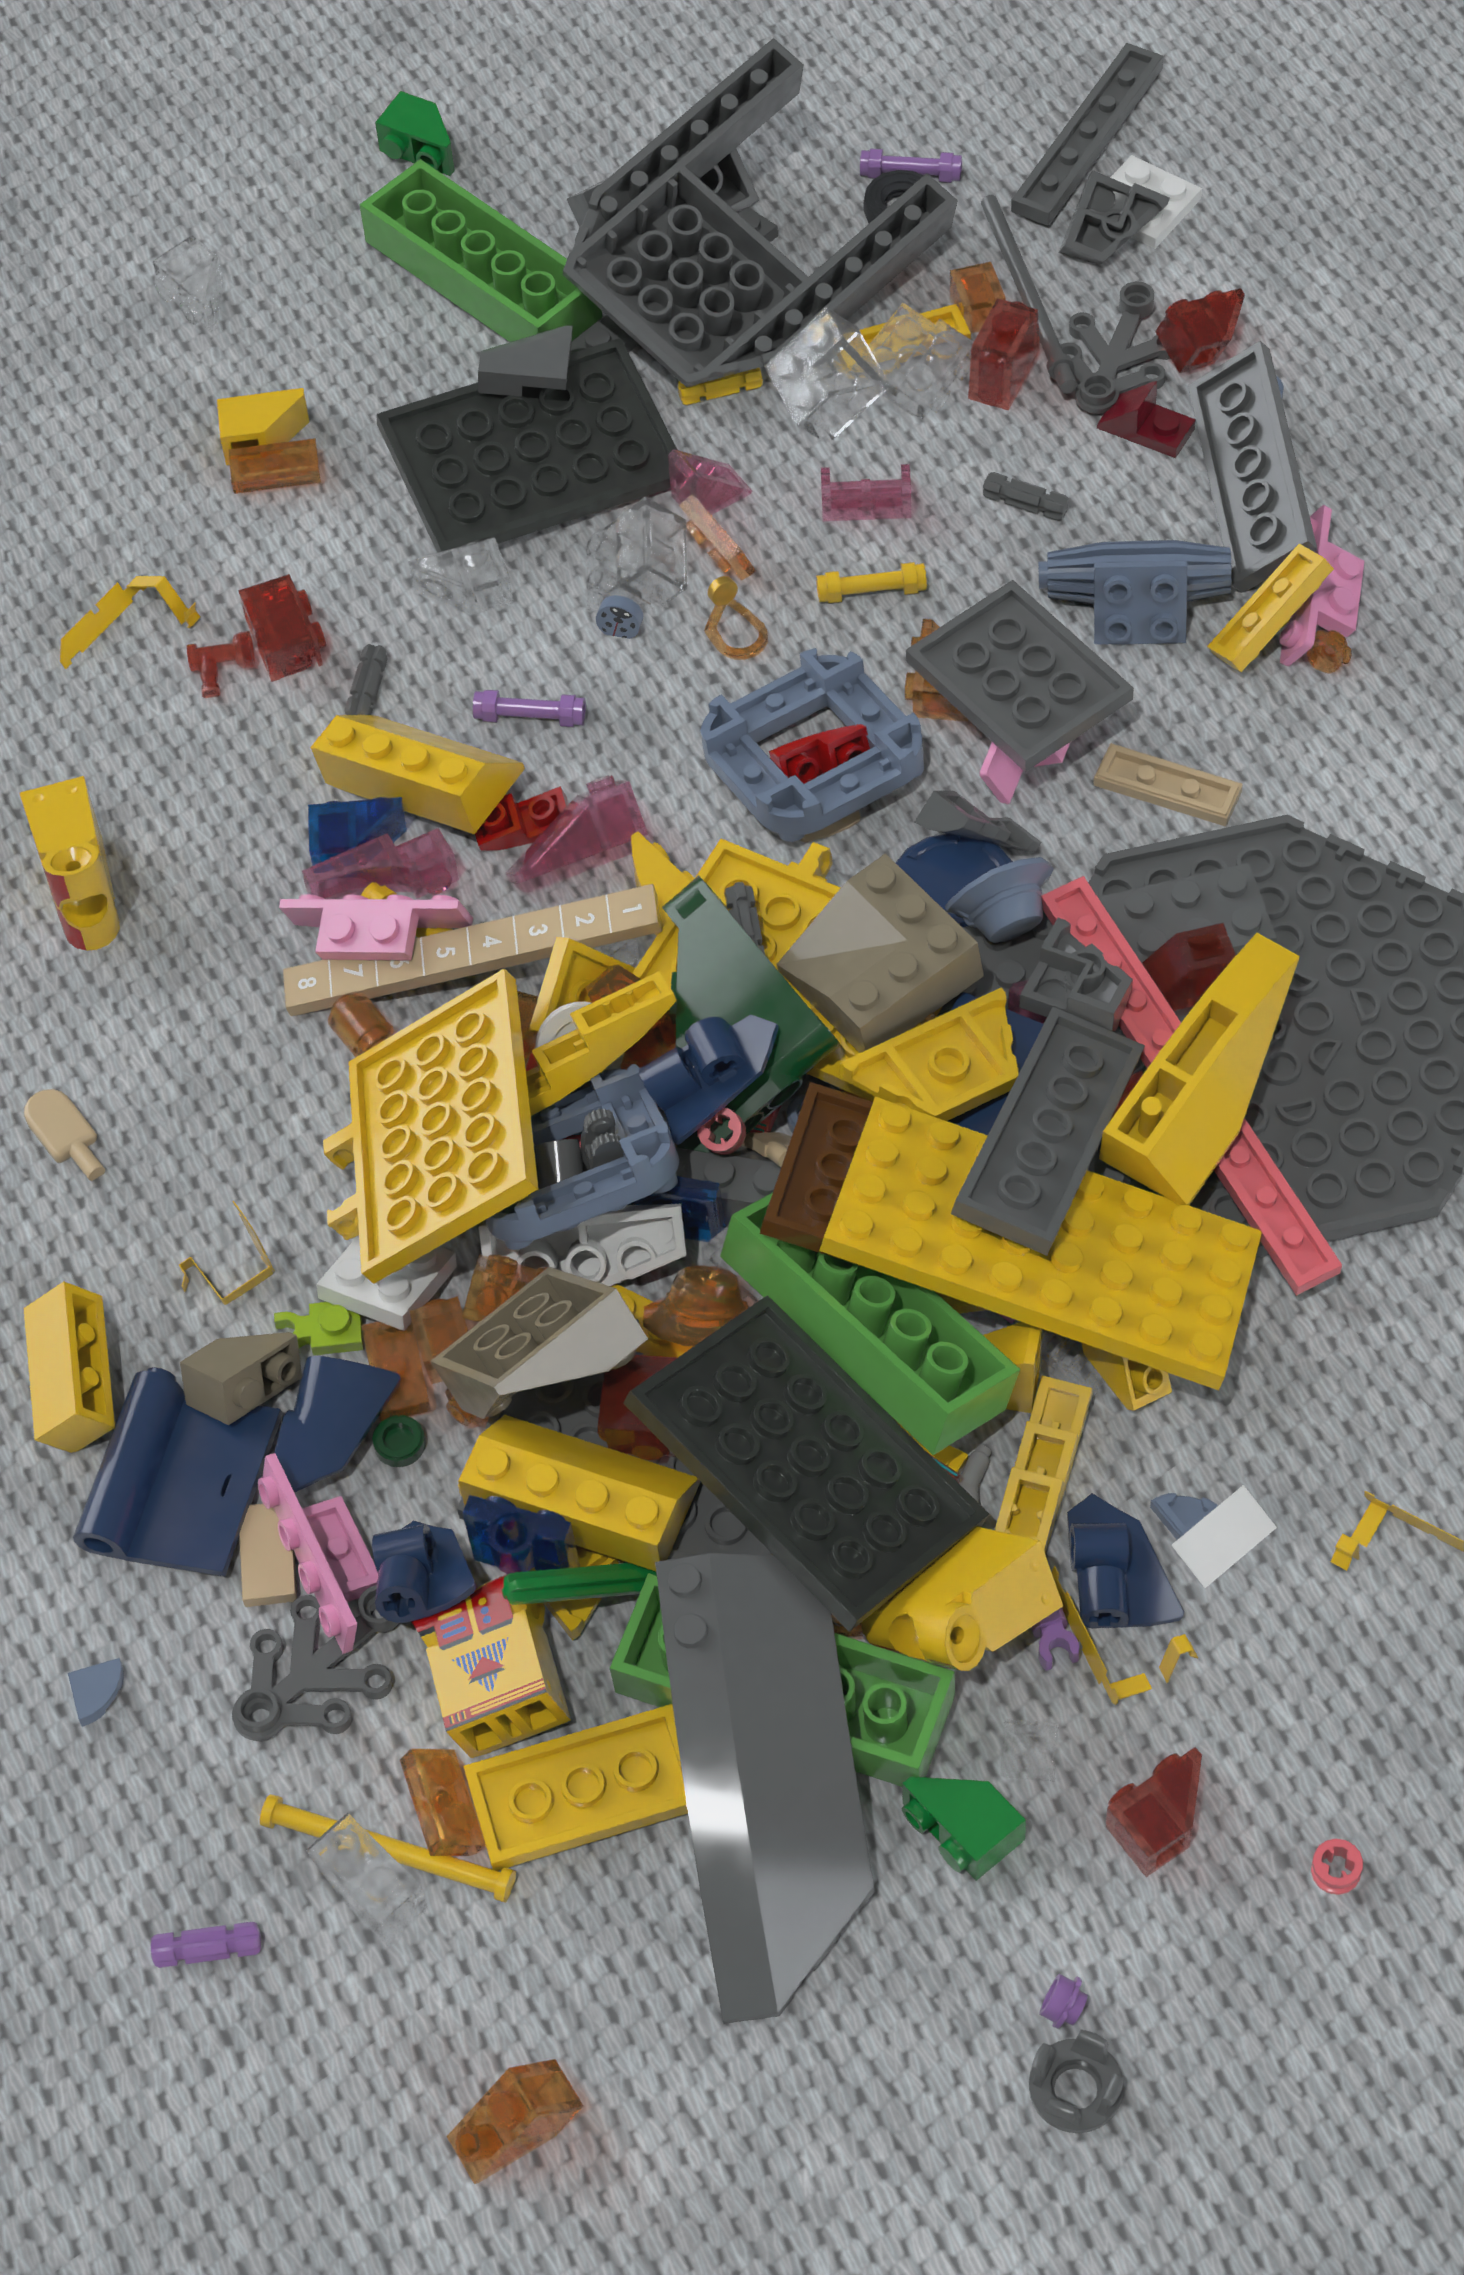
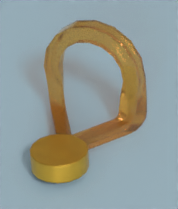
[704,576,768,660]

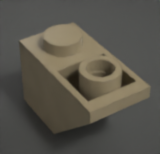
[180,1332,302,1425]

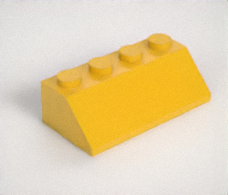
[310,715,525,834]
[458,1415,700,1571]

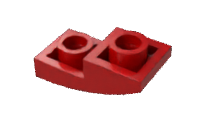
[769,724,870,784]
[475,786,577,851]

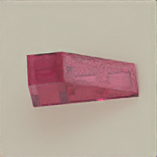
[506,775,648,884]

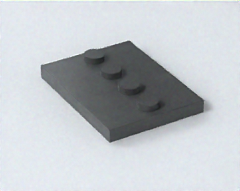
[906,580,1134,772]

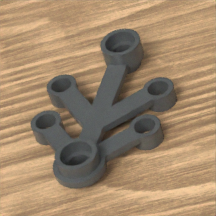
[1061,281,1178,414]
[232,1585,399,1741]

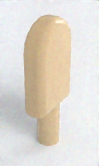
[24,1089,105,1181]

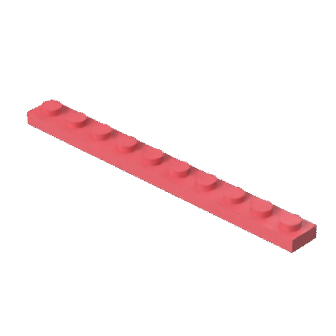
[1041,876,1342,1296]

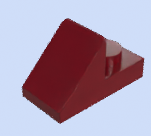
[1097,381,1196,459]

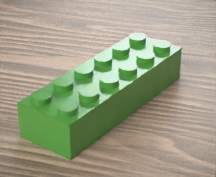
[359,159,603,342]
[720,1192,1021,1455]
[609,1573,955,1787]

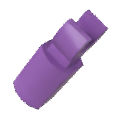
[1031,1607,1079,1671]

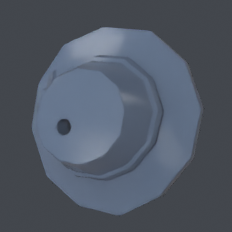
[945,857,1054,943]

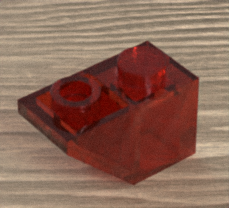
[1155,288,1245,373]
[1142,923,1236,1011]
[1106,1747,1202,1877]

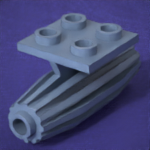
[1038,540,1231,644]

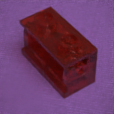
[238,574,327,682]

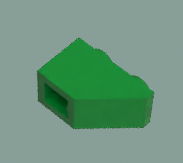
[375,91,455,176]
[901,1776,1026,1881]

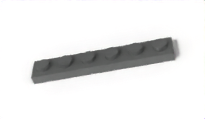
[1011,43,1163,226]

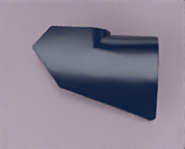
[639,1014,779,1145]
[274,1356,402,1493]
[1067,1493,1184,1629]
[372,1520,477,1623]

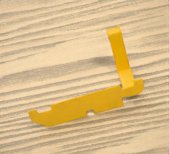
[60,576,201,669]
[179,1201,275,1305]
[1330,1491,1464,1571]
[1052,1566,1198,1705]

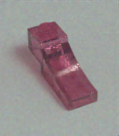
[302,828,459,899]

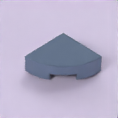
[1150,1493,1218,1540]
[68,1658,124,1727]

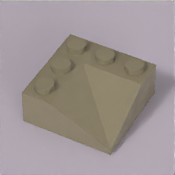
[776,853,984,1053]
[430,1267,648,1419]

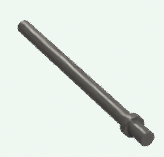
[981,195,1077,394]

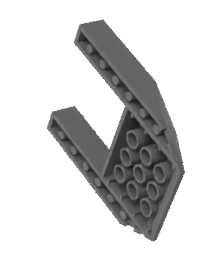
[563,38,958,387]

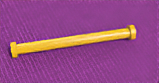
[260,1794,516,1903]

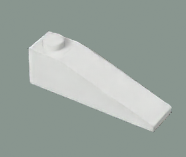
[478,1204,687,1314]

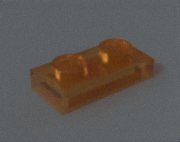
[229,438,321,494]
[679,494,756,581]
[361,1321,431,1421]
[400,1748,486,1856]

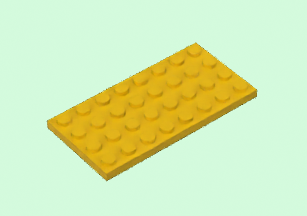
[819,1096,1262,1391]

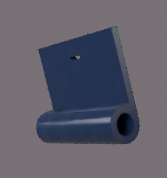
[73,1367,283,1577]

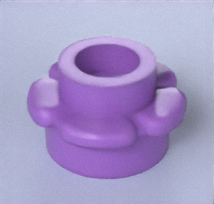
[1039,1974,1088,2029]

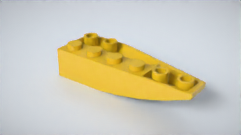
[1099,933,1300,1205]

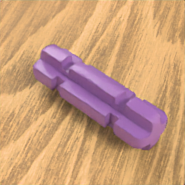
[150,1922,261,1968]

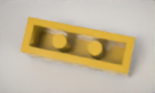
[23,1281,115,1453]

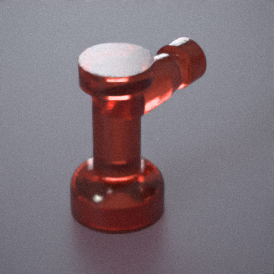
[187,631,255,698]

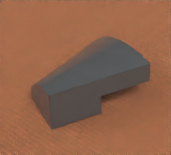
[1059,170,1170,264]
[478,326,573,397]
[914,791,1042,852]
[1019,918,1133,1032]

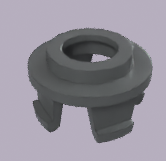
[1029,2030,1124,2133]

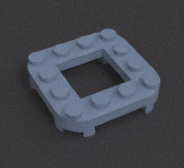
[700,648,924,842]
[485,1064,679,1250]

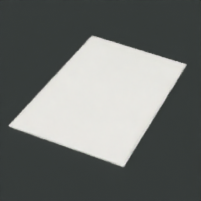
[1171,1485,1277,1588]

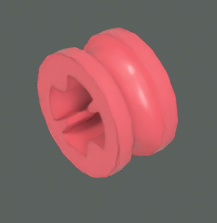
[697,1107,746,1155]
[1311,1839,1363,1895]

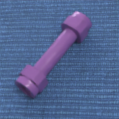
[860,148,962,183]
[473,690,586,727]

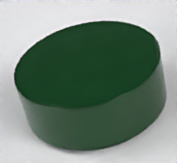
[372,1415,425,1467]

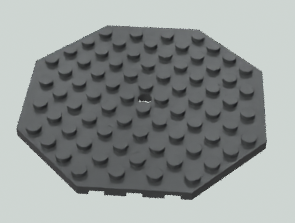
[1009,815,1464,1258]

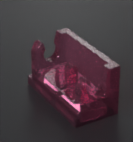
[821,464,911,522]

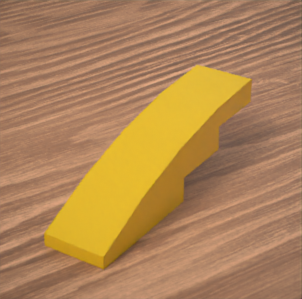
[526,971,677,1116]
[995,1375,1093,1554]

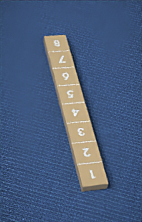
[283,884,662,1016]

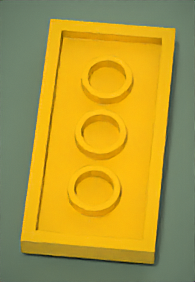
[463,1704,688,1871]

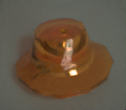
[643,1265,749,1346]

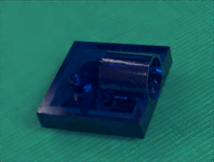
[462,1495,580,1574]

